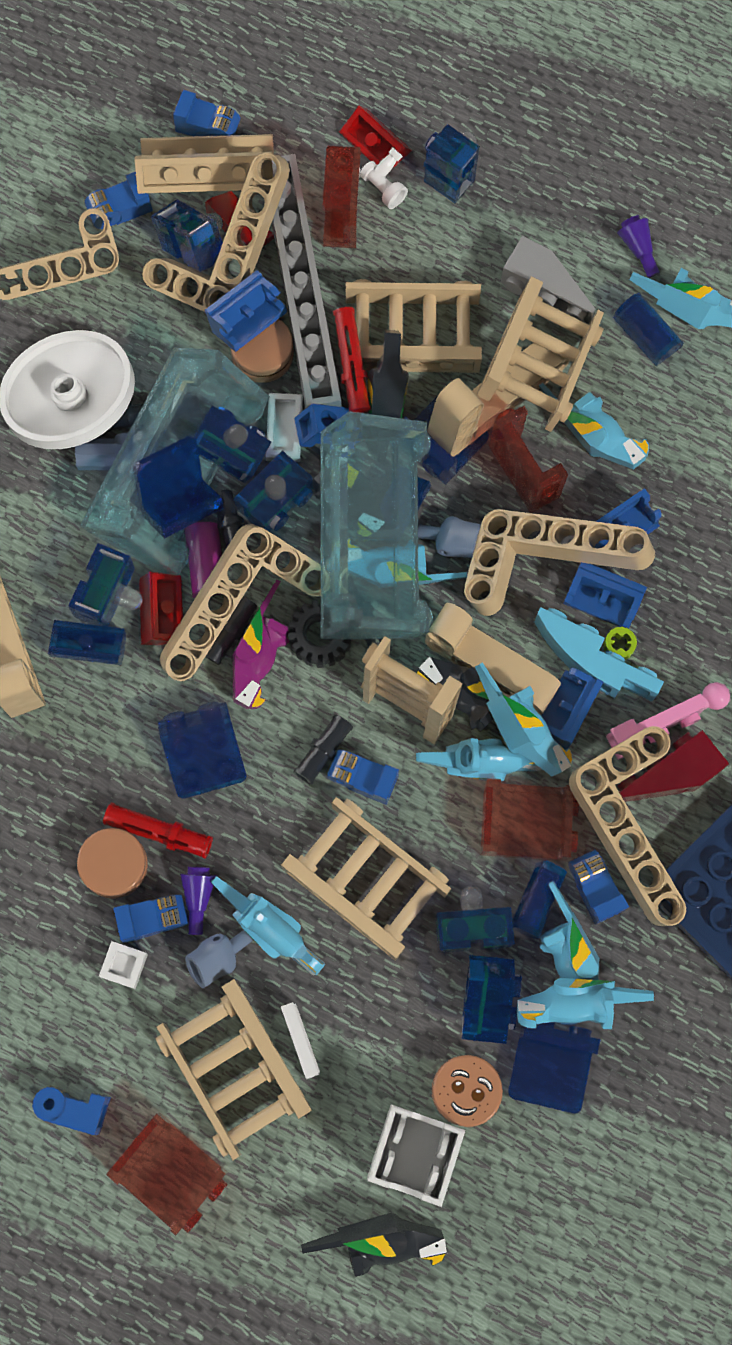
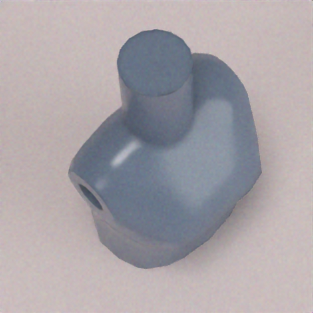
[417,516,481,559]
[185,930,253,988]

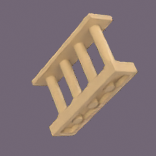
[135,134,274,194]
[477,276,604,432]
[346,279,482,373]
[361,636,463,745]
[281,797,451,961]
[155,979,312,1160]

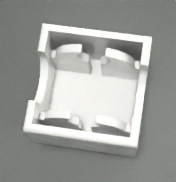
[367,1104,466,1207]

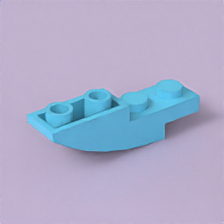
[534,607,664,701]

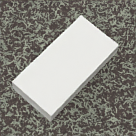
[266,393,303,462]
[281,1002,320,1079]

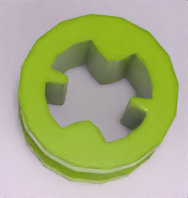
[603,627,637,660]

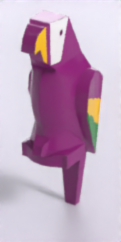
[231,579,290,709]

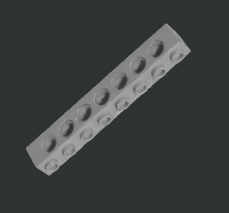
[272,154,341,409]

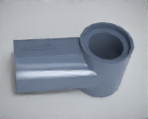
[75,433,145,476]

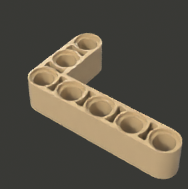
[142,153,290,312]
[427,343,570,457]
[464,509,655,616]
[160,524,331,681]
[0,576,46,718]
[569,726,686,926]

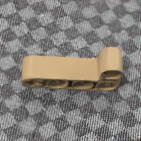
[0,208,119,300]
[425,603,561,714]

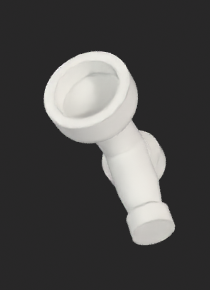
[360,148,408,209]

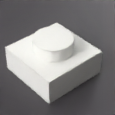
[99,941,148,989]

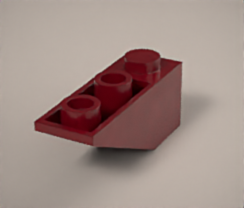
[616,730,729,802]

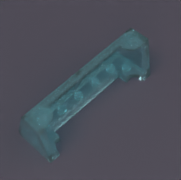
[80,347,270,575]
[321,412,433,639]

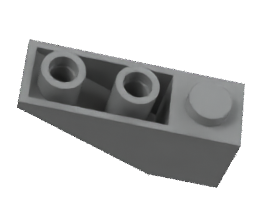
[500,236,596,324]

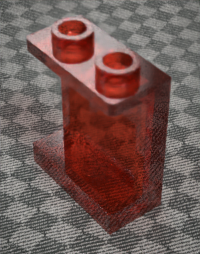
[322,146,361,248]
[489,406,568,513]
[480,779,579,861]
[106,1113,228,1236]

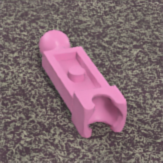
[606,682,730,760]

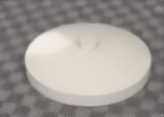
[0,330,135,449]

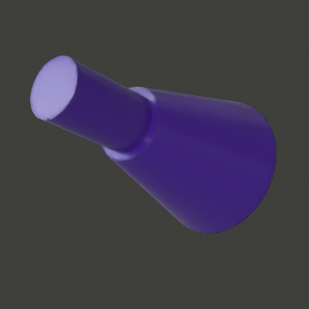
[617,215,660,278]
[180,867,217,935]

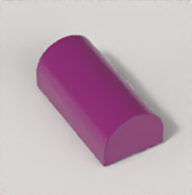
[184,522,223,598]

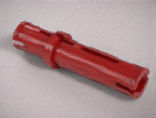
[333,307,371,414]
[103,802,213,859]

